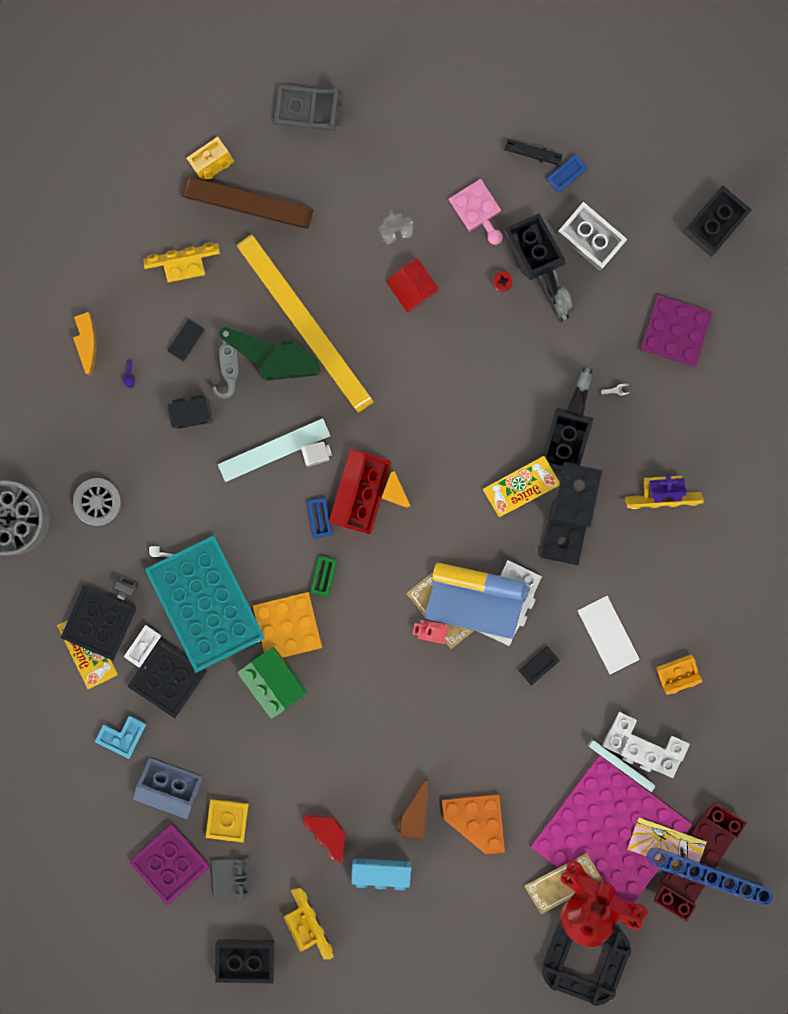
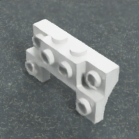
[480,560,542,646]
[602,712,690,778]

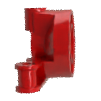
[560,861,648,947]

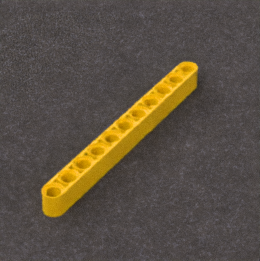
[236,234,374,413]

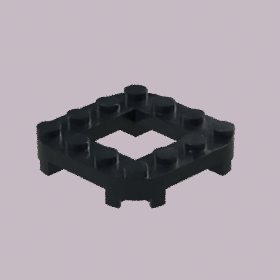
[542,920,631,1006]

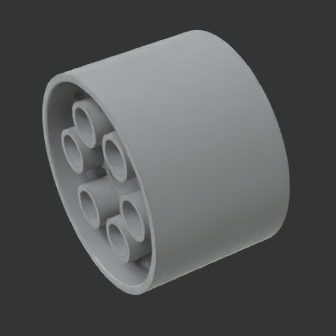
[0,481,50,555]

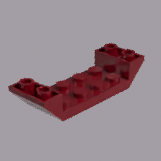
[654,802,747,922]

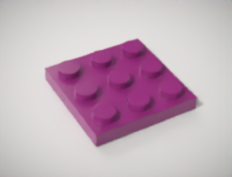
[640,295,713,367]
[129,823,210,905]

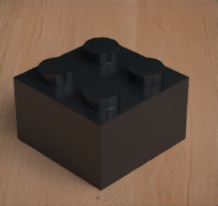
[168,395,213,429]

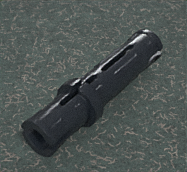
[504,139,563,166]

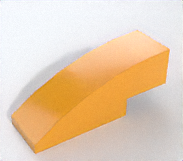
[73,312,96,375]

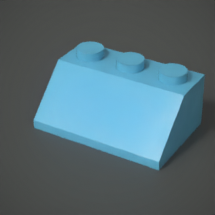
[352,858,411,890]

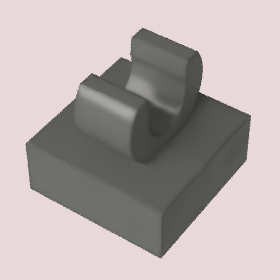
[114,575,139,600]

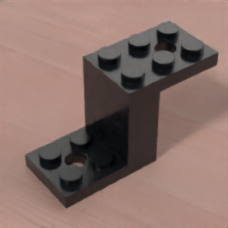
[540,462,603,565]

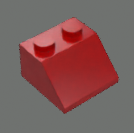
[386,257,439,313]

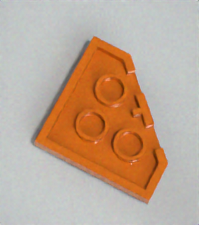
[442,794,505,854]

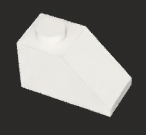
[301,441,332,467]

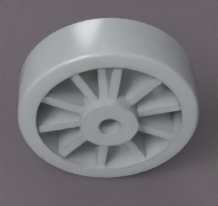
[73,478,122,526]

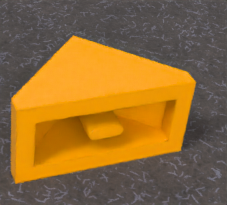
[382,471,410,508]

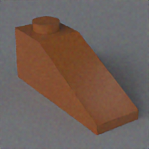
[397,779,429,839]

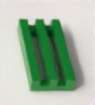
[310,555,337,597]

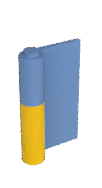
[424,562,529,639]

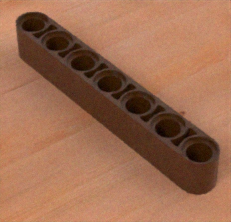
[181,177,314,229]

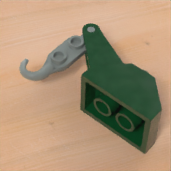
[213,327,321,399]

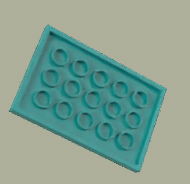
[145,535,265,673]

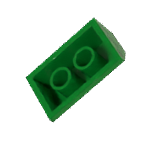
[237,646,308,719]

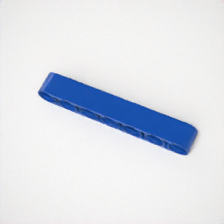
[646,847,773,905]

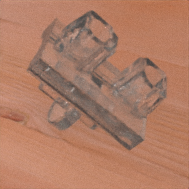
[378,210,414,244]

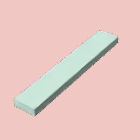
[218,418,330,482]

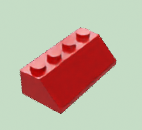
[329,449,392,535]

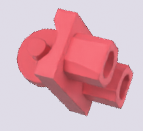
[413,620,448,644]

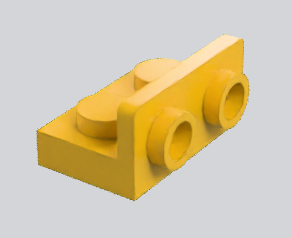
[186,137,234,181]

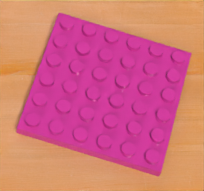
[531,754,692,903]

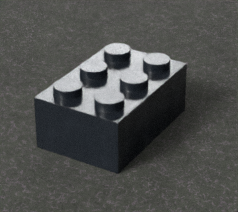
[682,185,752,257]
[215,939,275,983]

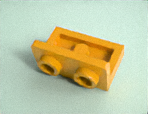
[656,654,703,695]

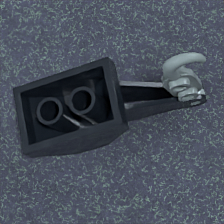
[505,213,572,322]
[542,367,594,470]

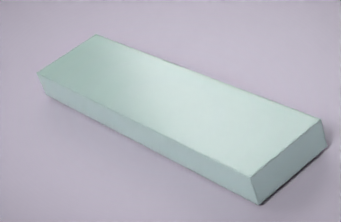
[587,739,655,792]

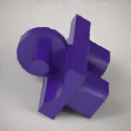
[649,474,687,503]

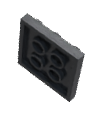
[61,585,137,661]
[127,639,208,719]

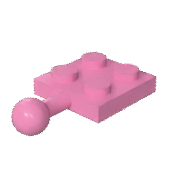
[448,179,503,245]

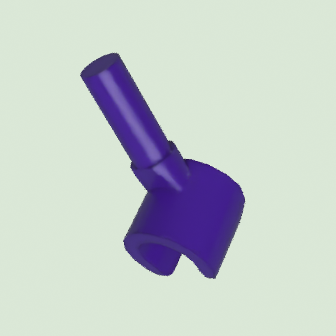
[123,360,135,388]

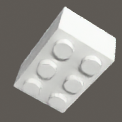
[557,202,627,271]

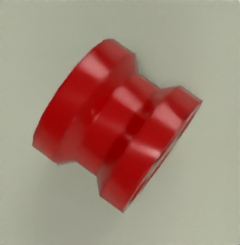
[493,271,513,292]

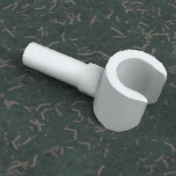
[601,383,629,396]
[149,546,173,558]

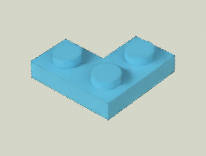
[95,716,147,759]

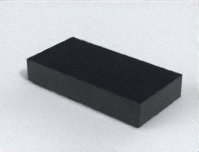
[167,319,205,362]
[519,646,560,686]

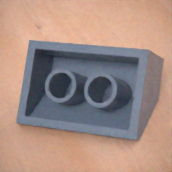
[133,758,203,819]

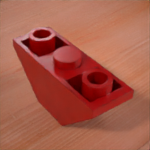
[302,814,345,863]

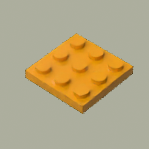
[253,592,322,658]

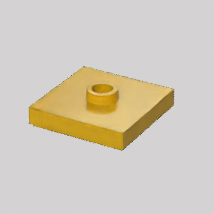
[206,799,249,843]

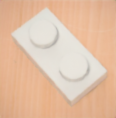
[124,625,162,668]

